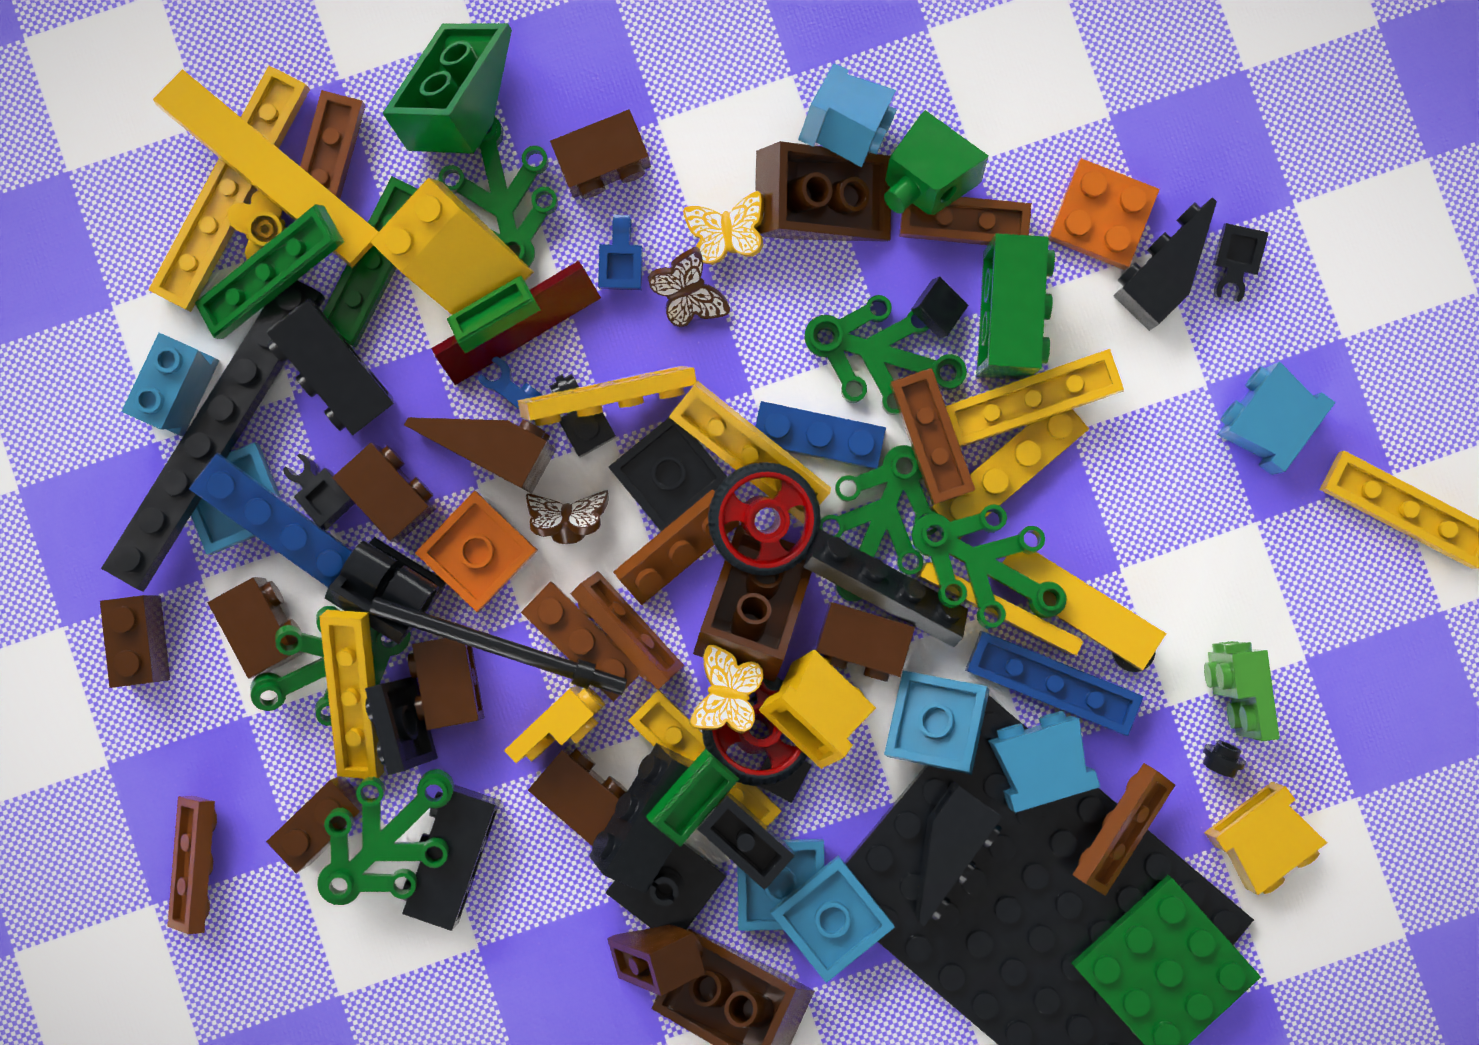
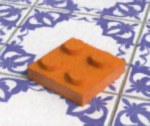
[1048,158,1160,270]
[415,490,538,612]

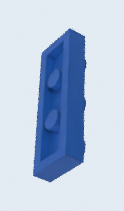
[755,401,886,470]

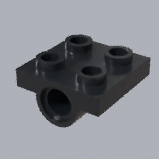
[324,537,446,644]

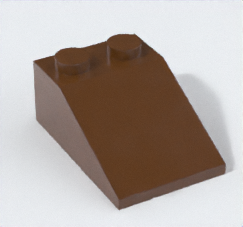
[755,141,891,242]
[404,417,556,494]
[693,524,812,682]
[651,929,815,1045]

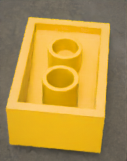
[370,177,534,315]

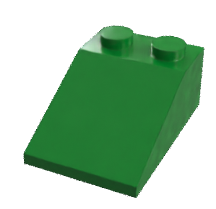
[382,23,512,154]

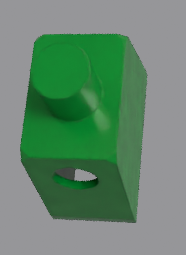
[884,110,989,215]

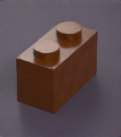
[550,109,651,199]
[332,443,436,543]
[207,577,305,679]
[100,595,170,688]
[815,602,915,682]
[408,638,485,730]
[528,747,628,846]
[266,777,362,874]

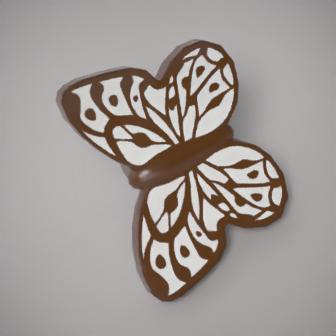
[648,247,730,327]
[526,490,609,544]

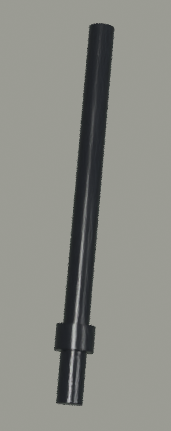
[369,597,627,696]

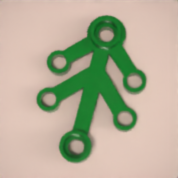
[438,116,558,267]
[804,295,967,415]
[819,445,938,602]
[911,504,1067,629]
[250,606,411,726]
[317,769,454,905]

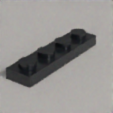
[804,529,968,647]

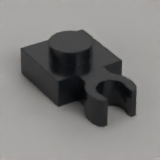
[1212,223,1269,302]
[283,454,355,530]

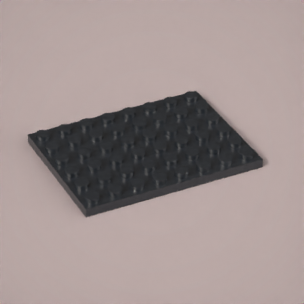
[844,696,1254,1045]

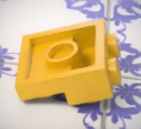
[504,686,606,763]

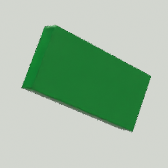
[447,276,541,353]
[646,749,739,847]

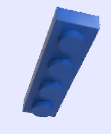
[189,453,353,587]
[965,631,1144,736]

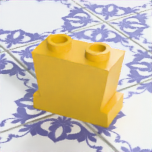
[759,649,876,769]
[1204,782,1328,895]

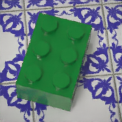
[976,233,1055,380]

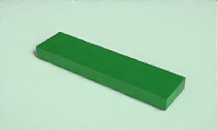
[323,176,417,348]
[195,204,344,339]

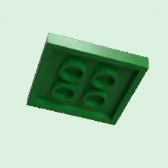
[1071,875,1261,1045]

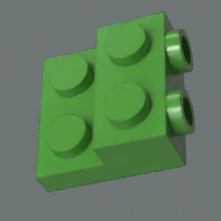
[1204,641,1280,741]

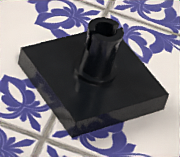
[605,842,727,930]

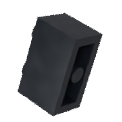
[697,792,795,890]

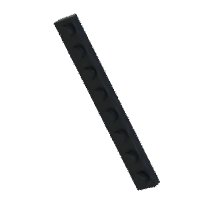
[101,280,325,592]

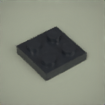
[608,417,727,531]
[365,677,438,775]

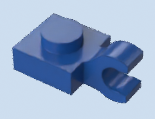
[598,214,643,290]
[478,357,542,422]

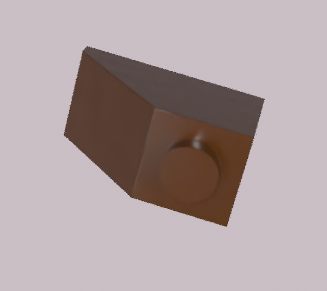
[607,924,705,996]

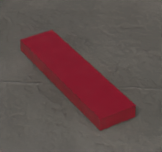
[431,260,601,385]

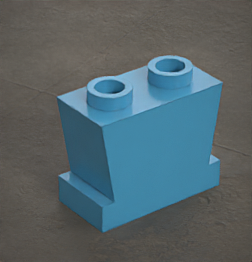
[798,63,897,167]
[121,332,220,437]
[1217,361,1336,475]
[988,711,1100,813]

